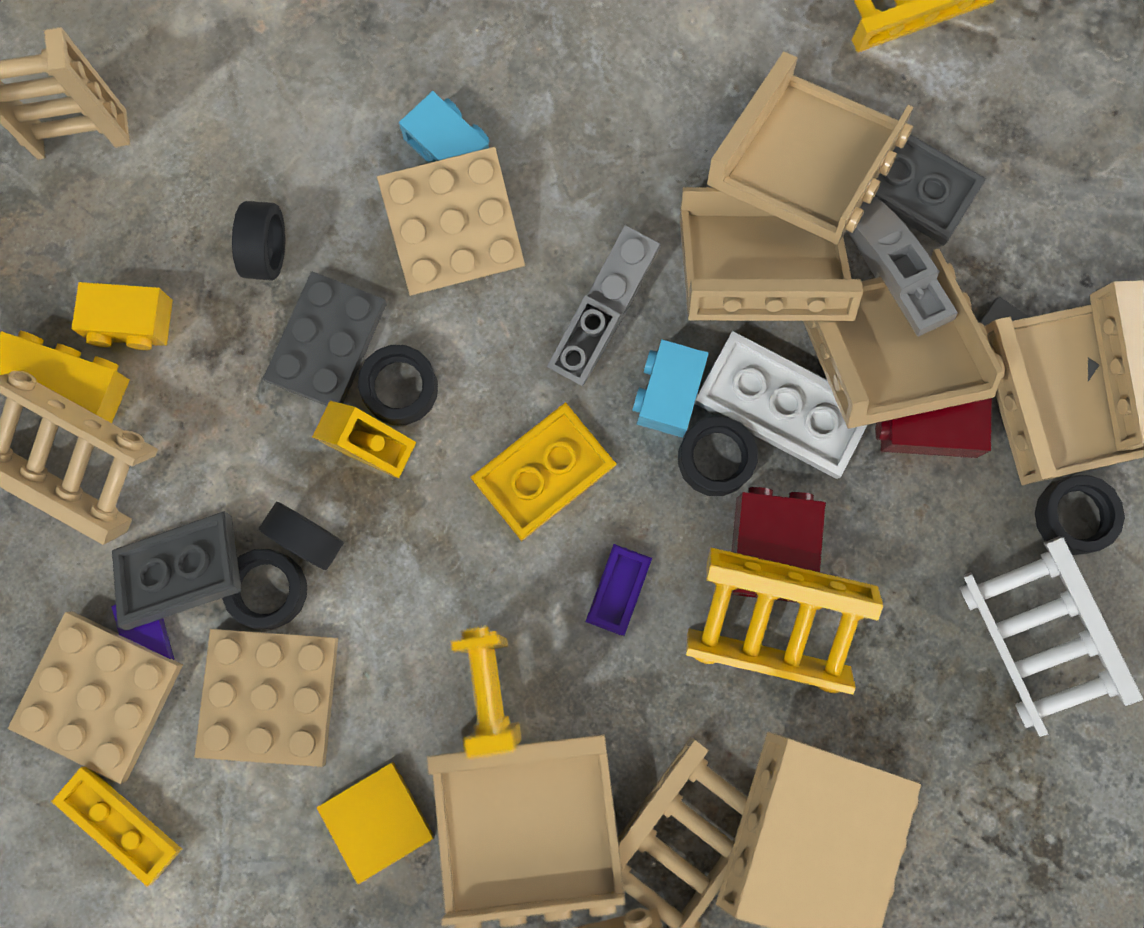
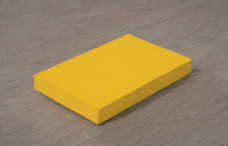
[470,402,617,542]

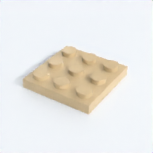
[377,147,525,296]
[8,611,183,784]
[194,629,338,767]

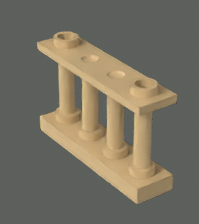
[0,27,130,159]
[0,371,158,545]
[617,737,748,928]

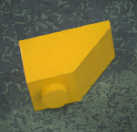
[312,401,416,478]

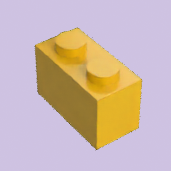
[71,282,173,350]

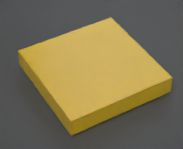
[316,761,435,885]

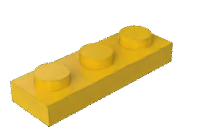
[51,766,182,887]

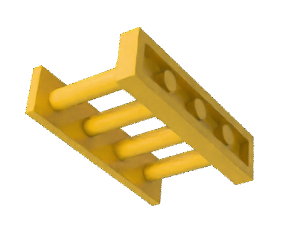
[852,0,995,53]
[686,547,884,695]
[451,627,522,759]

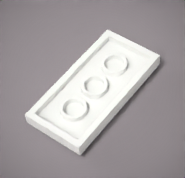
[694,331,867,479]

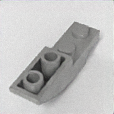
[847,196,958,337]
[547,225,661,386]

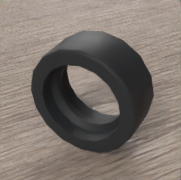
[232,201,285,281]
[358,345,438,425]
[678,416,758,496]
[1034,475,1125,555]
[259,502,344,570]
[222,549,307,629]

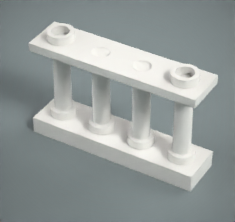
[959,536,1143,737]

